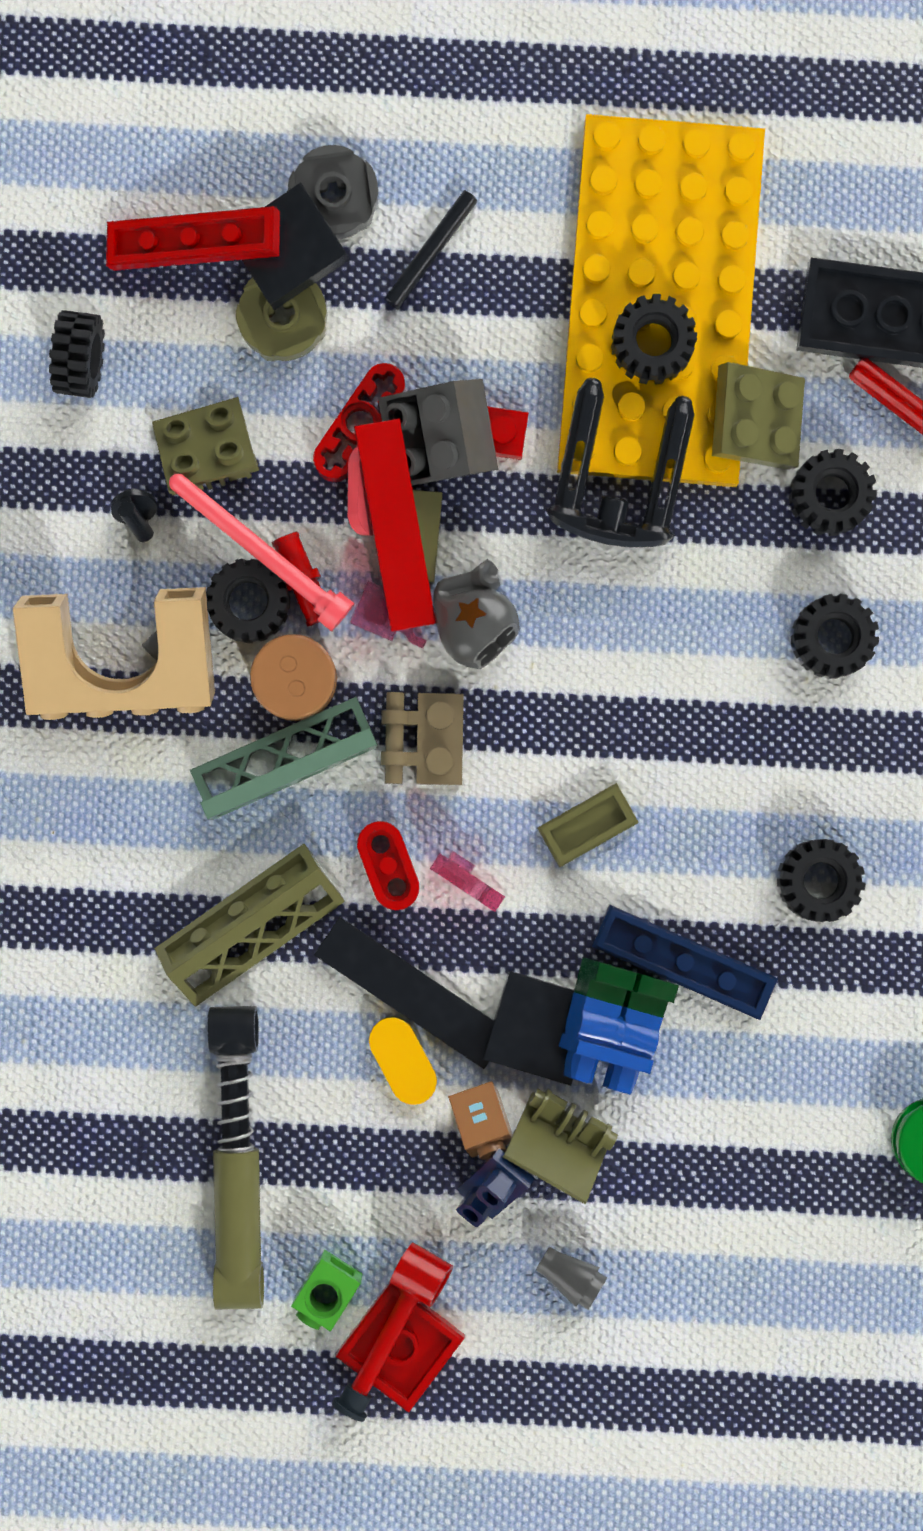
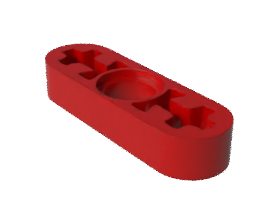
[313,363,406,482]

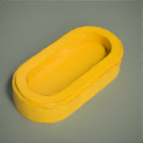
[369,1017,437,1105]

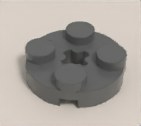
[288,145,379,239]

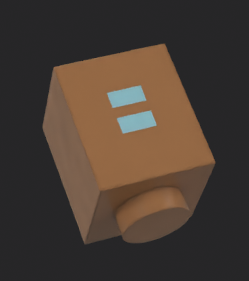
[448,1081,513,1160]

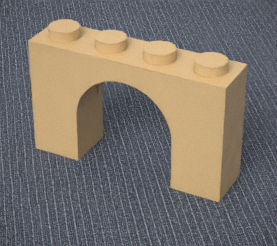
[13,587,215,720]

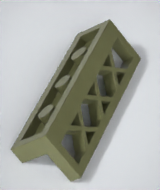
[154,843,345,1007]

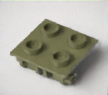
[152,397,260,496]
[503,1088,618,1204]

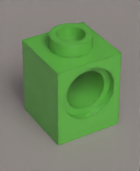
[291,1249,363,1332]

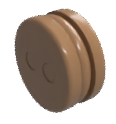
[250,634,337,721]

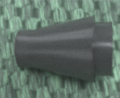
[535,1247,607,1310]

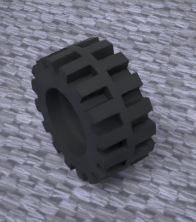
[206,559,290,643]

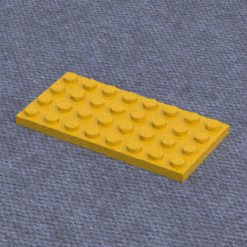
[557,114,765,487]

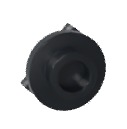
[110,489,157,542]

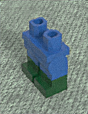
[559,957,679,1095]

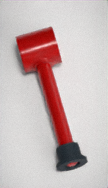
[332,1242,453,1422]

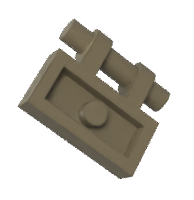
[380,692,464,785]

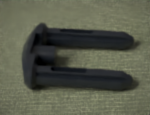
[546,378,695,548]

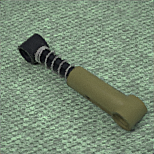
[208,1006,264,1310]

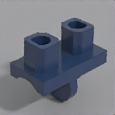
[456,1148,535,1227]

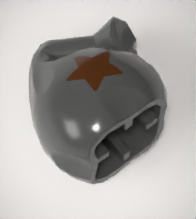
[433,559,520,669]

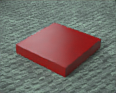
[335,1281,465,1413]

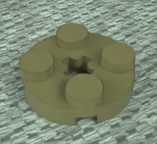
[236,277,328,361]

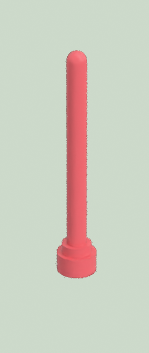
[169,474,355,632]

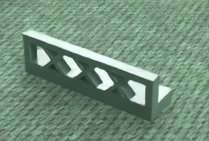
[190,697,379,820]

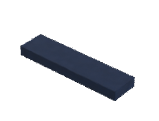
[591,905,778,1020]

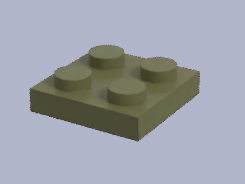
[712,362,805,470]

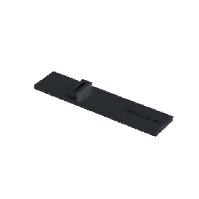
[314,916,494,1069]

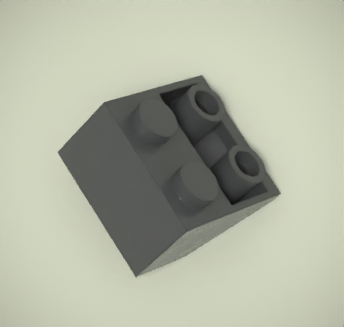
[378,379,499,486]

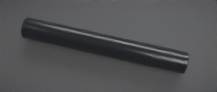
[384,190,478,309]

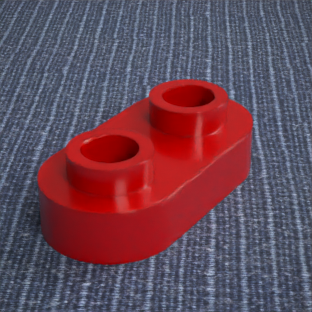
[357,821,420,910]

